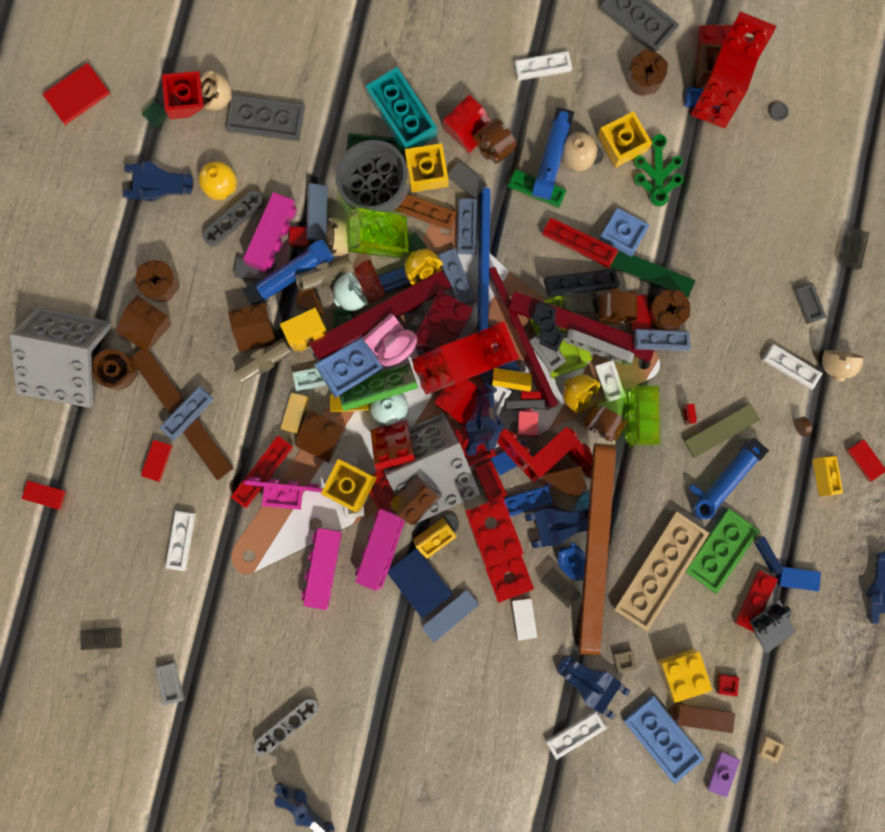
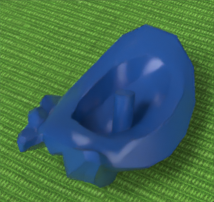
[558,542,585,581]

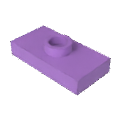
[706,751,740,798]

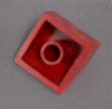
[162,71,204,120]
[443,95,491,154]
[434,379,478,427]

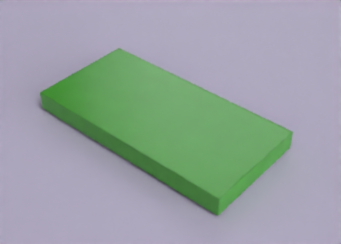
[340,363,418,411]
[685,508,760,594]

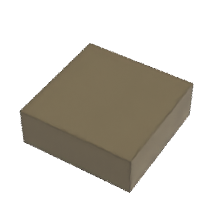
[613,649,637,674]

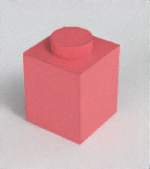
[517,408,538,437]

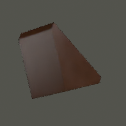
[295,288,326,316]

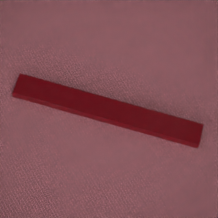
[489,266,558,411]
[309,270,451,361]
[508,291,654,362]

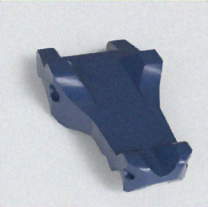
[122,161,193,202]
[465,384,504,456]
[524,506,588,548]
[866,552,885,624]
[557,655,630,720]
[274,782,335,832]

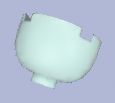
[333,272,368,311]
[370,394,408,426]

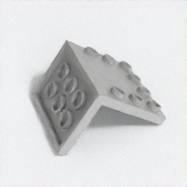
[10,308,111,408]
[384,413,480,526]

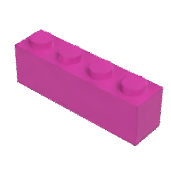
[243,192,297,273]
[355,507,405,591]
[301,527,343,610]

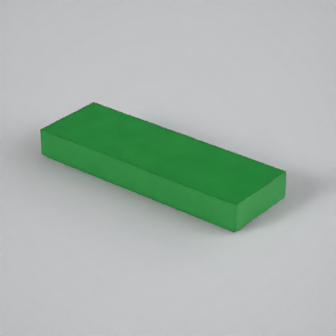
[508,169,567,208]

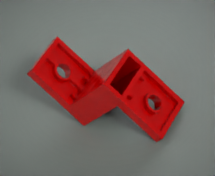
[691,11,776,129]
[412,321,519,395]
[497,427,592,482]
[465,497,534,603]

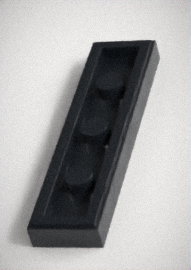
[543,269,620,297]

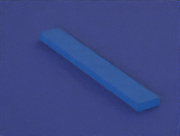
[477,188,491,333]

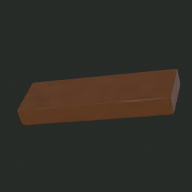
[675,704,736,733]

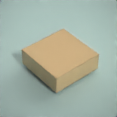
[757,735,785,763]

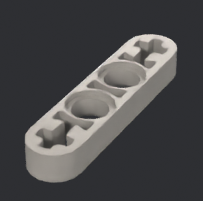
[563,329,634,365]
[254,698,319,756]

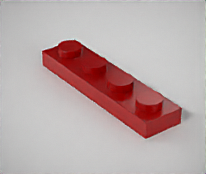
[542,218,618,268]
[231,436,294,509]

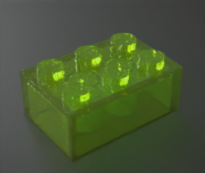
[346,208,409,259]
[625,386,660,447]

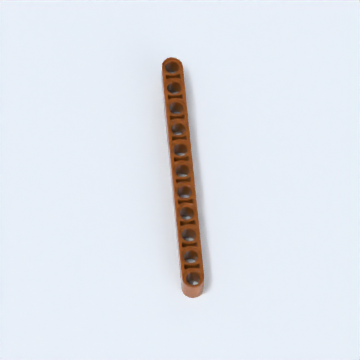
[579,443,616,655]

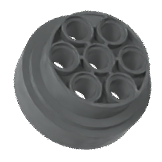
[336,140,410,216]

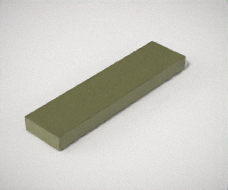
[684,404,760,458]

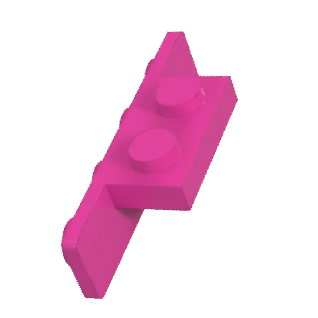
[244,477,323,510]

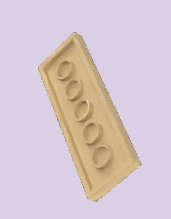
[613,512,709,632]

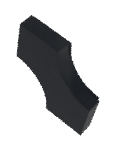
[530,300,565,352]

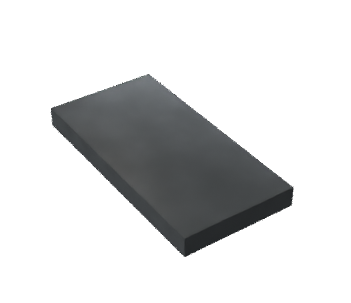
[599,0,679,52]
[226,94,306,142]

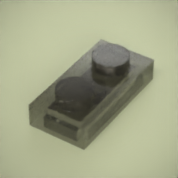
[840,228,870,270]

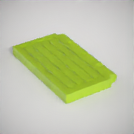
[529,295,593,379]

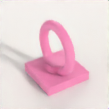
[362,314,417,367]

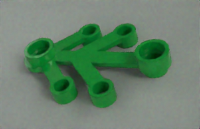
[634,134,683,207]

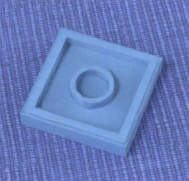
[599,207,650,257]

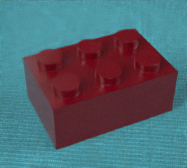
[415,291,474,353]

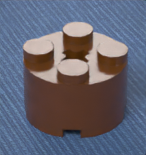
[626,50,668,96]
[473,118,517,164]
[135,260,180,303]
[598,289,637,325]
[649,290,691,331]
[92,349,138,391]
[583,402,628,443]

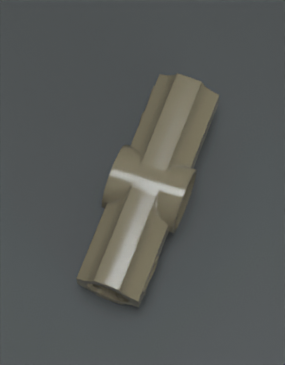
[295,259,353,292]
[234,338,292,383]

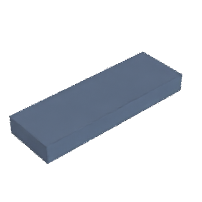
[306,183,328,241]
[457,198,477,255]
[437,248,476,304]
[633,329,691,351]
[159,386,214,441]
[422,589,479,642]

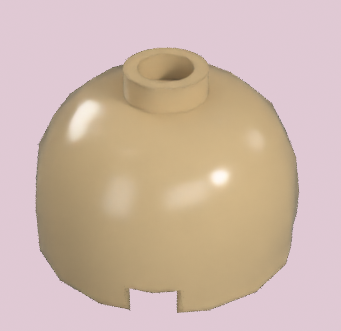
[201,71,232,111]
[561,132,597,172]
[325,218,357,256]
[822,350,863,381]

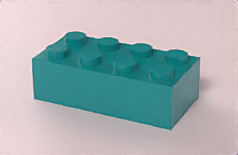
[365,67,438,155]

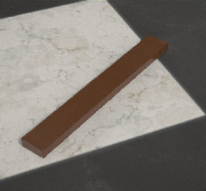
[131,349,234,481]

